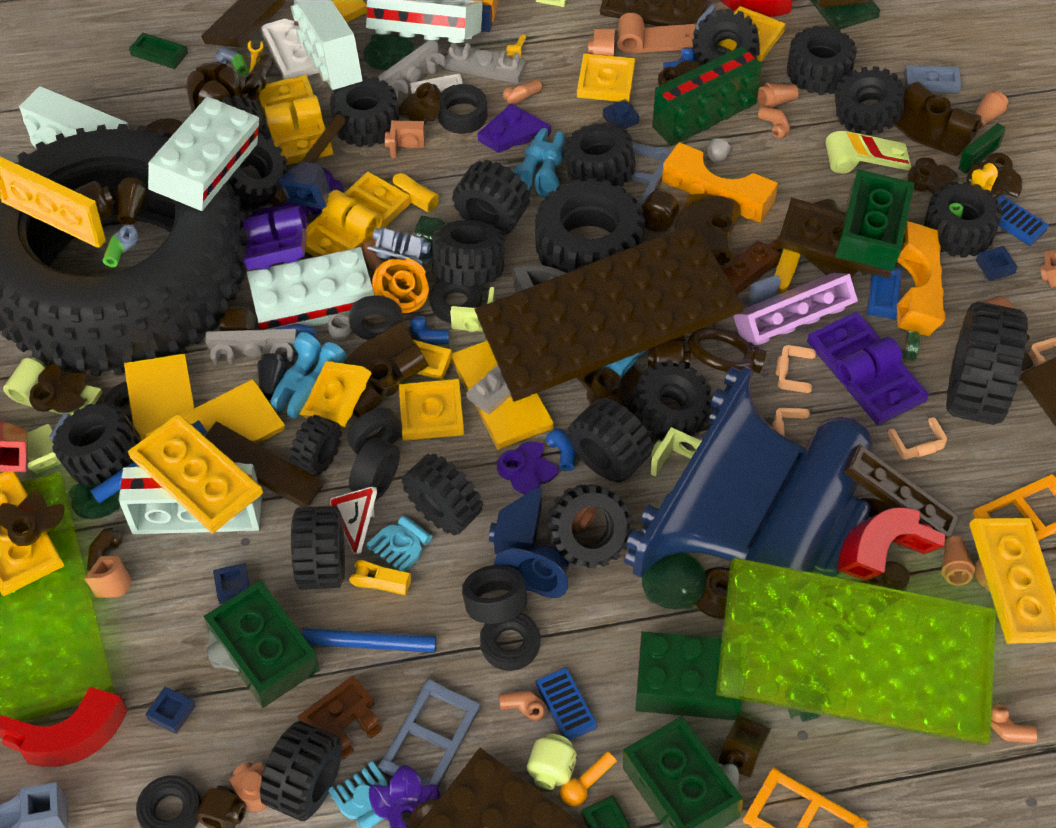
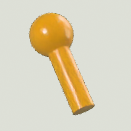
[560,751,617,807]

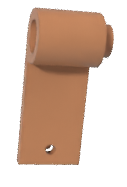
[617,13,696,53]

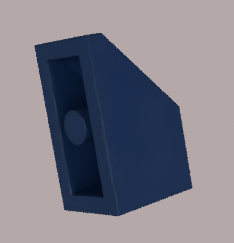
[278,162,330,209]
[489,488,542,555]

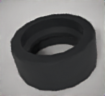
[438,84,488,134]
[349,437,400,500]
[462,565,527,624]

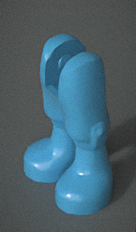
[512,128,566,198]
[270,332,347,419]

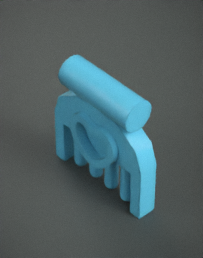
[366,515,432,572]
[329,761,388,828]

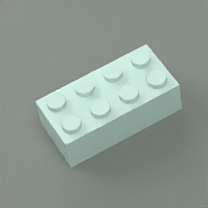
[291,0,363,90]
[19,86,130,148]

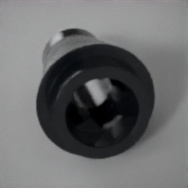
[257,353,287,400]

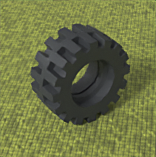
[290,414,342,475]

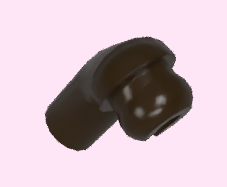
[87,527,123,571]

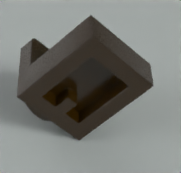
[719,715,771,777]

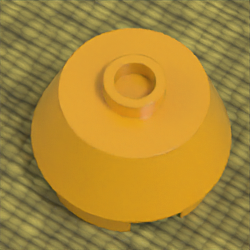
[372,258,429,313]

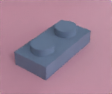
[904,65,961,93]

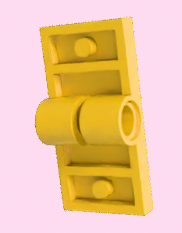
[258,75,333,166]
[305,172,411,257]

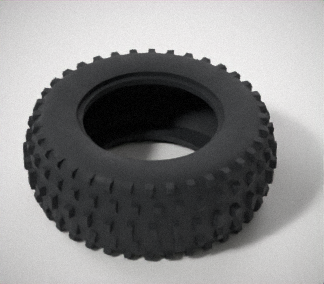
[0,124,248,376]

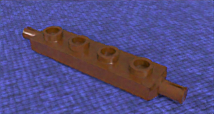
[722,236,781,295]

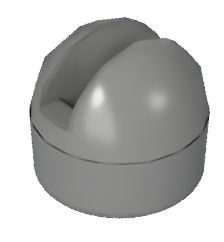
[707,138,731,162]
[328,315,351,341]

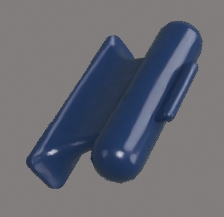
[624,366,874,628]

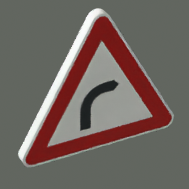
[330,487,377,554]

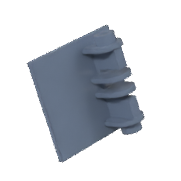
[368,227,432,264]

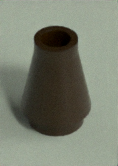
[117,178,147,225]

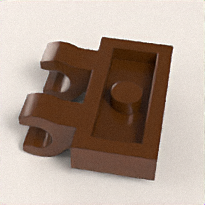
[297,675,382,760]

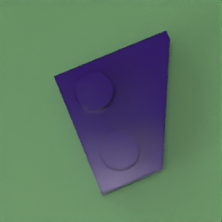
[477,103,551,153]

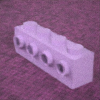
[733,273,858,345]

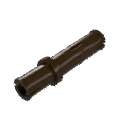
[242,54,273,100]

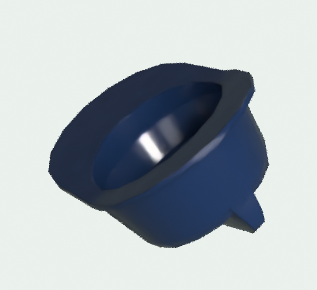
[494,545,569,598]

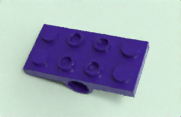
[243,203,309,270]
[807,311,929,426]

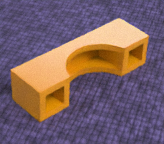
[662,142,778,223]
[896,221,946,337]

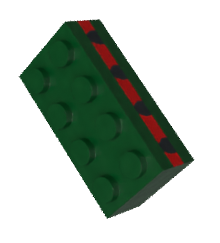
[652,46,762,146]

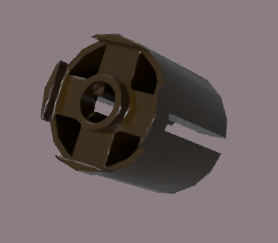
[186,62,244,113]

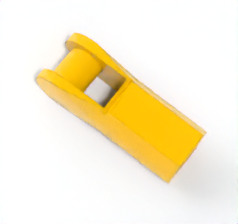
[970,163,998,192]
[393,173,439,212]
[774,249,801,295]
[349,560,411,596]

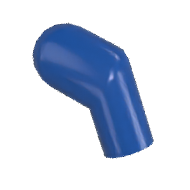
[409,316,449,345]
[546,428,576,471]

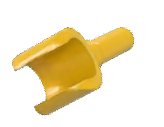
[507,34,526,59]
[247,40,264,73]

